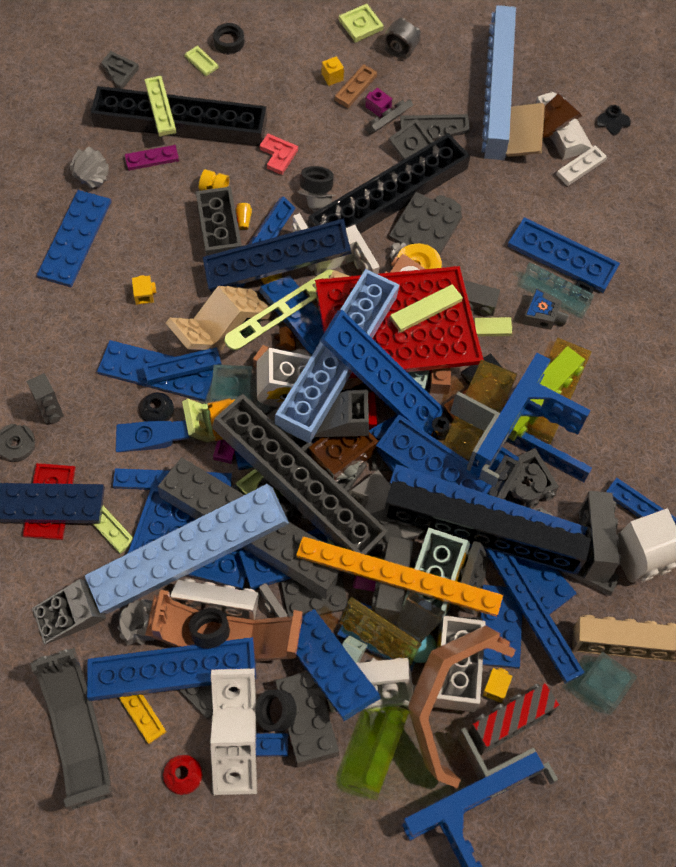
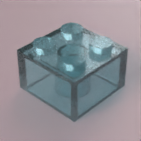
[211,365,253,402]
[575,651,638,715]

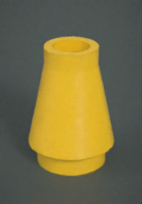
[235,203,252,230]

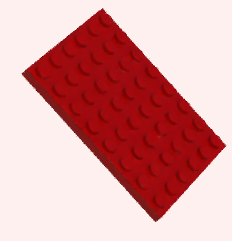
[315,266,484,379]

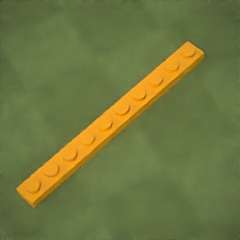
[296,536,503,617]

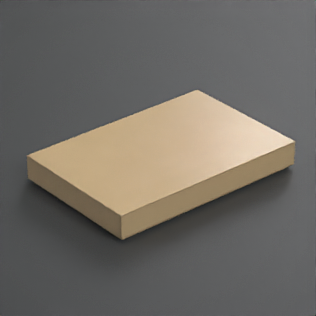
[506,103,545,157]

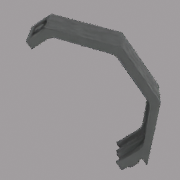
[30,648,113,811]

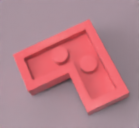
[260,134,298,175]

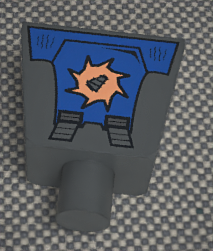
[522,288,569,330]

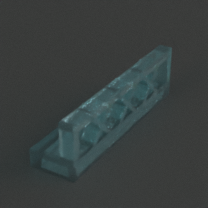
[518,262,594,319]

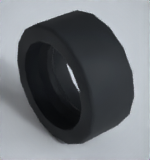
[213,23,245,55]
[300,166,334,194]
[189,608,230,649]
[255,689,297,731]

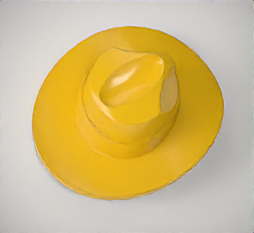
[397,244,442,269]

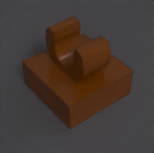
[275,326,297,351]

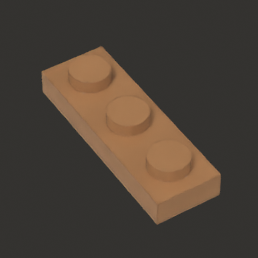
[335,64,377,108]

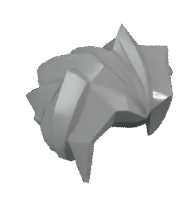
[70,147,109,188]
[117,600,155,645]

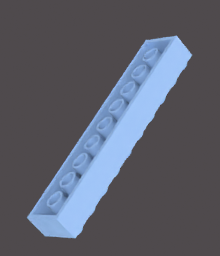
[481,5,516,160]
[275,269,399,443]
[85,484,289,614]

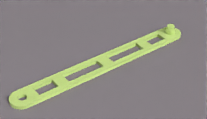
[224,269,333,350]

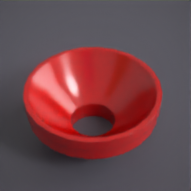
[163,755,203,795]

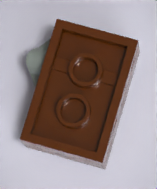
[308,432,379,482]

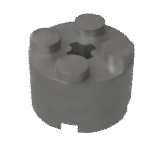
[382,17,421,59]

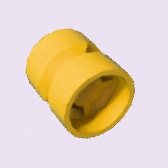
[199,169,230,191]

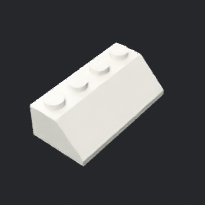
[536,92,593,160]
[171,579,259,620]
[327,658,413,712]

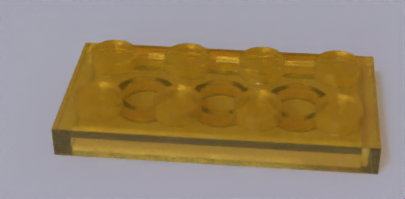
[340,597,421,667]

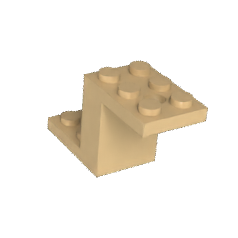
[166,286,272,351]

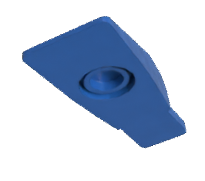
[116,420,191,452]

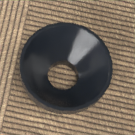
[139,392,174,422]

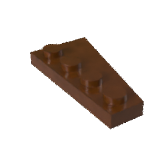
[542,93,582,139]

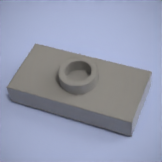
[259,584,288,618]

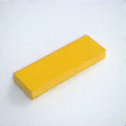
[119,694,167,744]

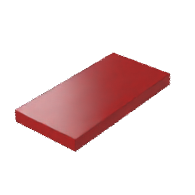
[23,463,76,541]

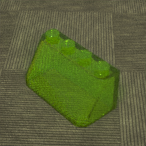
[340,706,410,800]

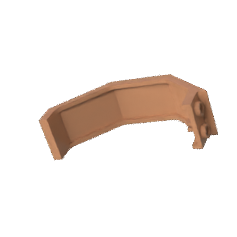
[145,590,302,661]
[408,626,516,788]

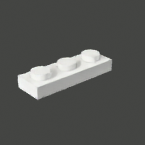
[556,146,607,186]

